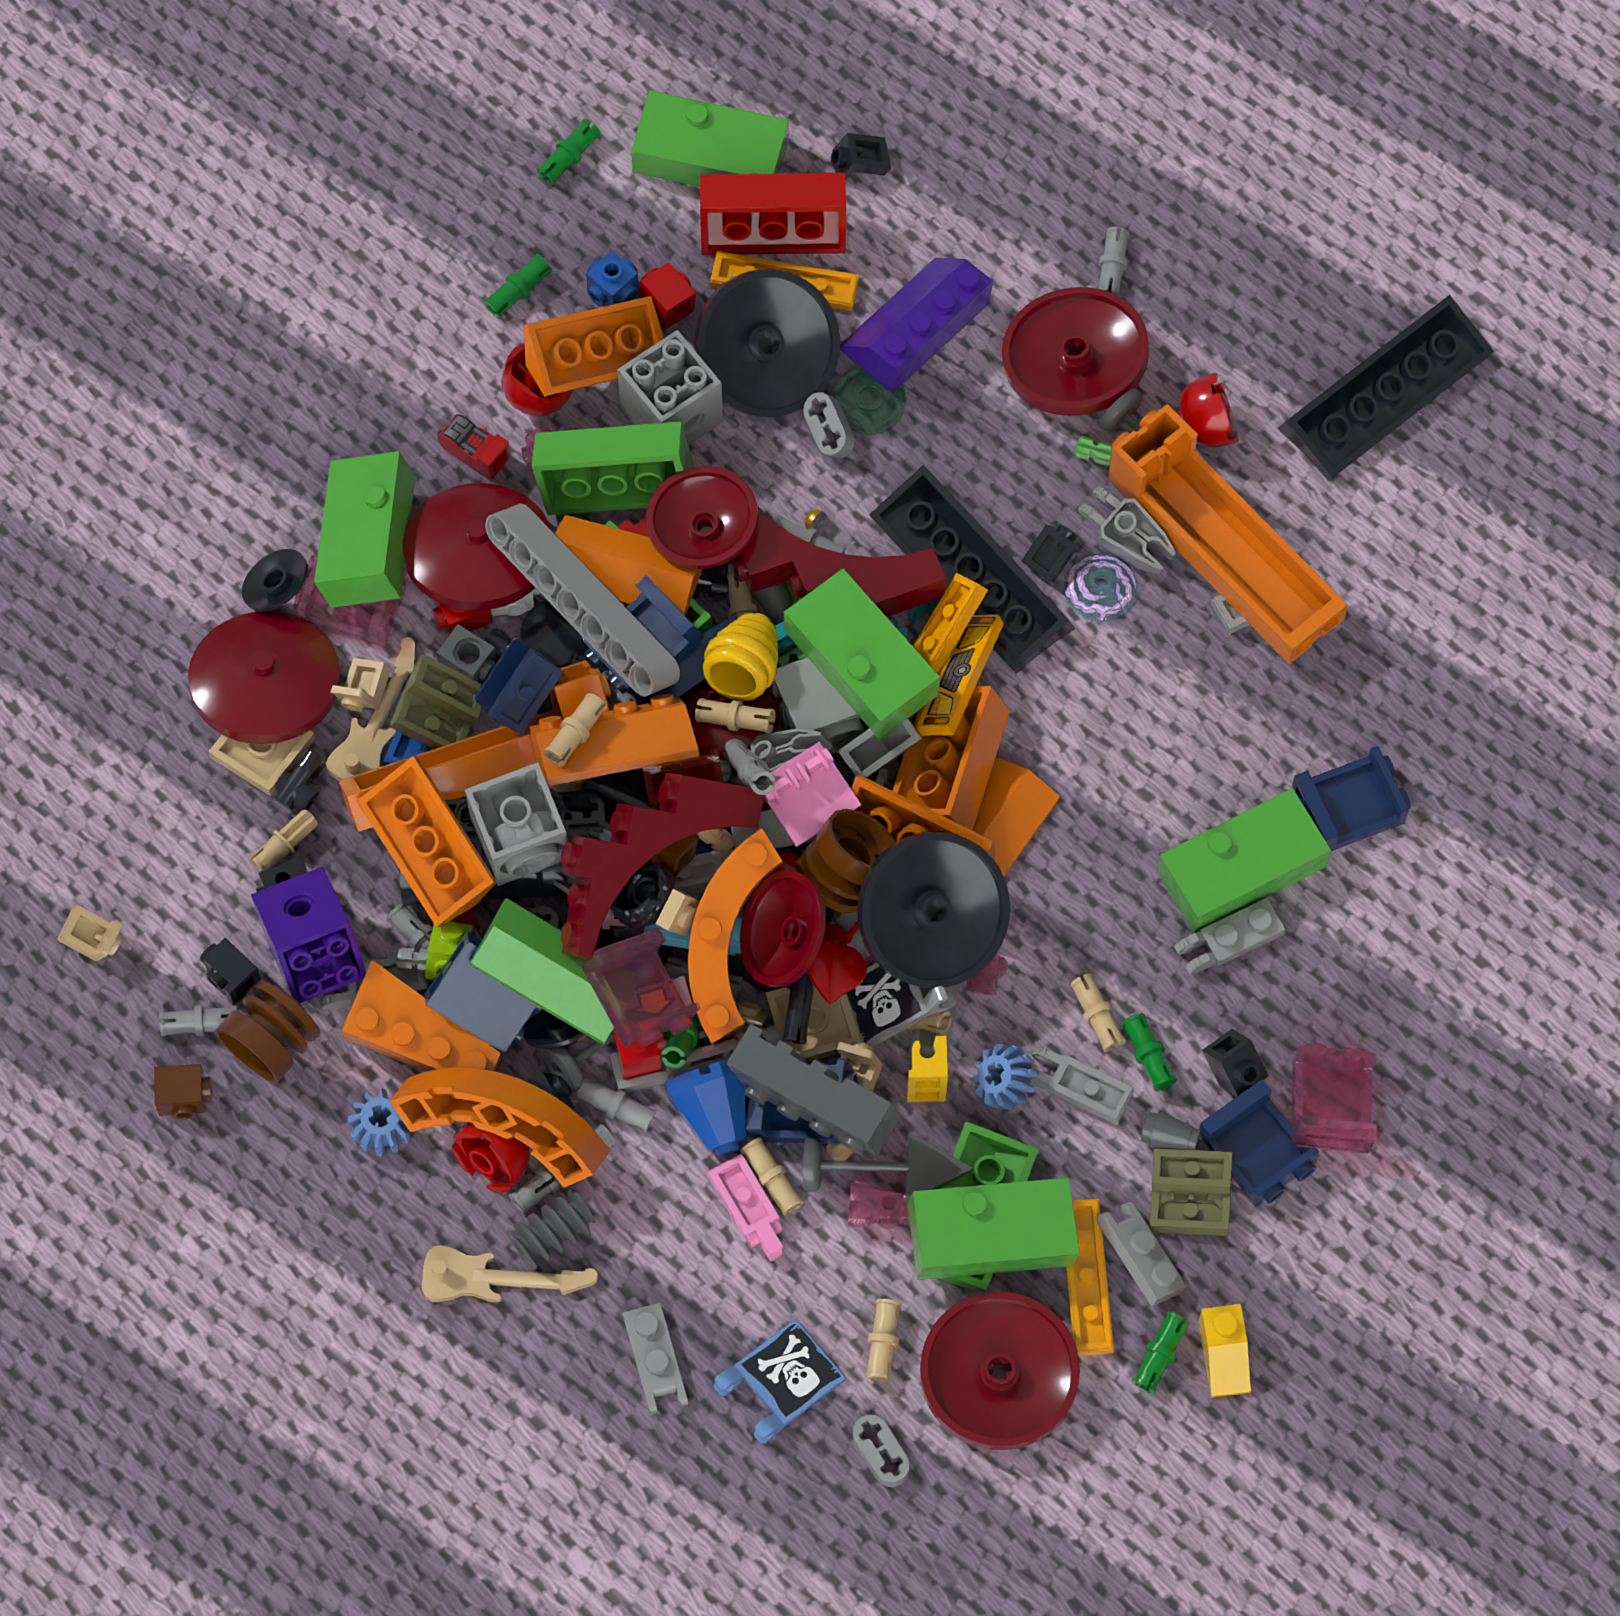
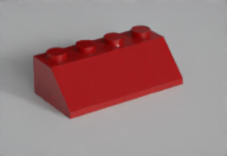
[700,172,846,255]

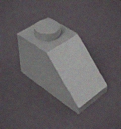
[838,719,922,779]

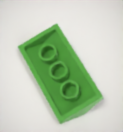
[469,898,639,1044]
[912,1121,1039,1292]

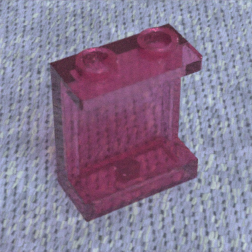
[294,554,409,648]
[581,928,701,1047]
[1292,1043,1377,1154]

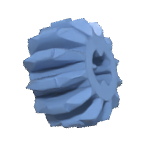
[970,1043,1039,1111]
[348,1088,410,1157]

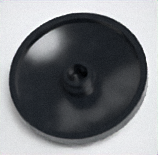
[694,269,840,417]
[857,832,1010,988]

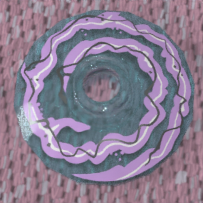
[1063,553,1137,622]

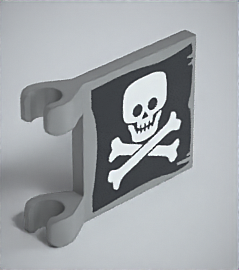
[846,963,956,1047]

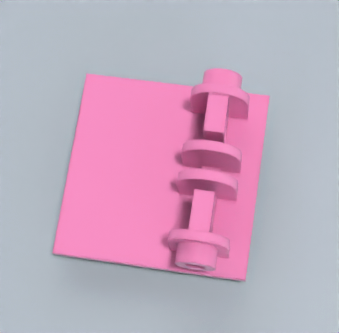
[764,742,862,847]

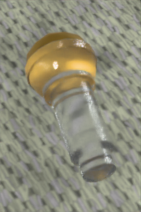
[804,509,856,551]

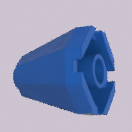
[664,1059,746,1156]

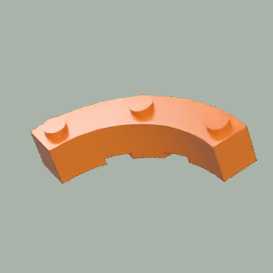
[688,828,784,1044]
[389,1067,611,1188]

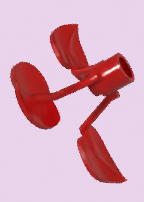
[762,853,867,1005]

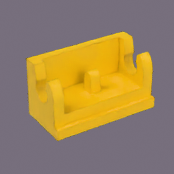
[907,1036,948,1103]

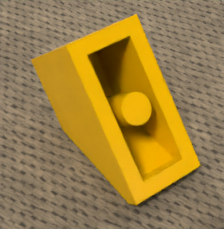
[1198,1304,1251,1398]

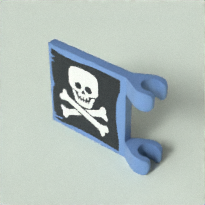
[714,1319,846,1444]

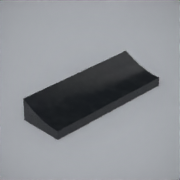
[1277,295,1494,481]
[869,465,1075,674]

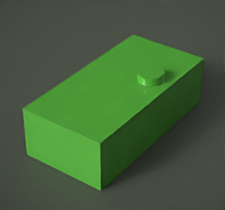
[631,90,789,187]
[532,421,694,515]
[314,451,416,608]
[784,569,940,739]
[1157,788,1331,933]
[907,1178,1080,1280]

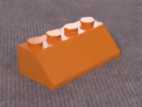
[892,686,1010,831]
[530,694,699,786]
[851,774,995,861]

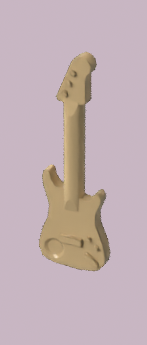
[326,637,416,781]
[422,1245,598,1303]

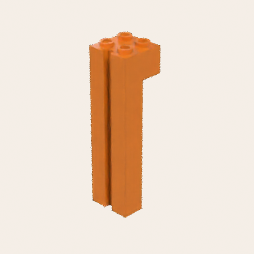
[1108,404,1348,665]
[338,660,612,832]

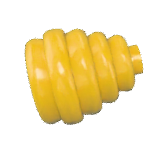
[703,613,779,701]

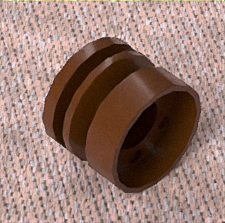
[796,809,896,913]
[215,980,320,1084]

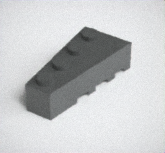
[726,1024,900,1156]

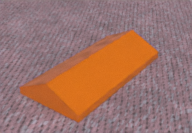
[524,296,664,397]
[554,515,702,616]
[357,756,497,927]
[973,757,1060,877]

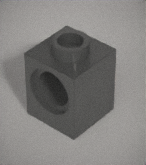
[436,625,497,683]

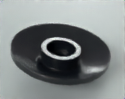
[242,549,308,612]
[524,1011,585,1049]

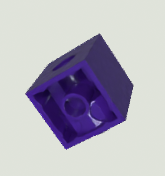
[251,866,366,1003]

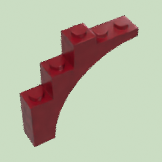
[733,505,947,617]
[561,773,764,959]

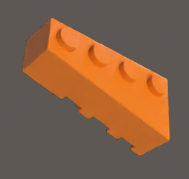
[341,960,502,1072]

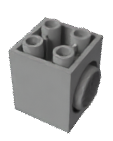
[617,330,723,445]
[771,657,870,755]
[465,762,567,886]

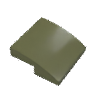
[390,654,483,749]
[1150,1149,1233,1236]

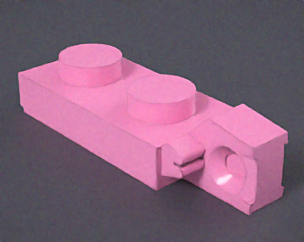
[707,1154,784,1262]

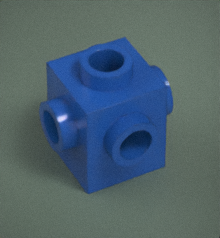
[586,250,639,307]

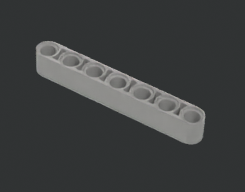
[485,504,680,697]

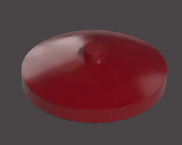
[1002,287,1149,416]
[403,483,551,611]
[188,611,340,744]
[920,1292,1080,1450]

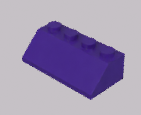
[840,258,993,393]

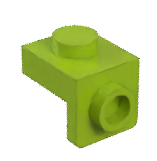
[425,921,473,980]

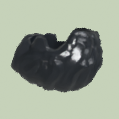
[610,861,675,927]

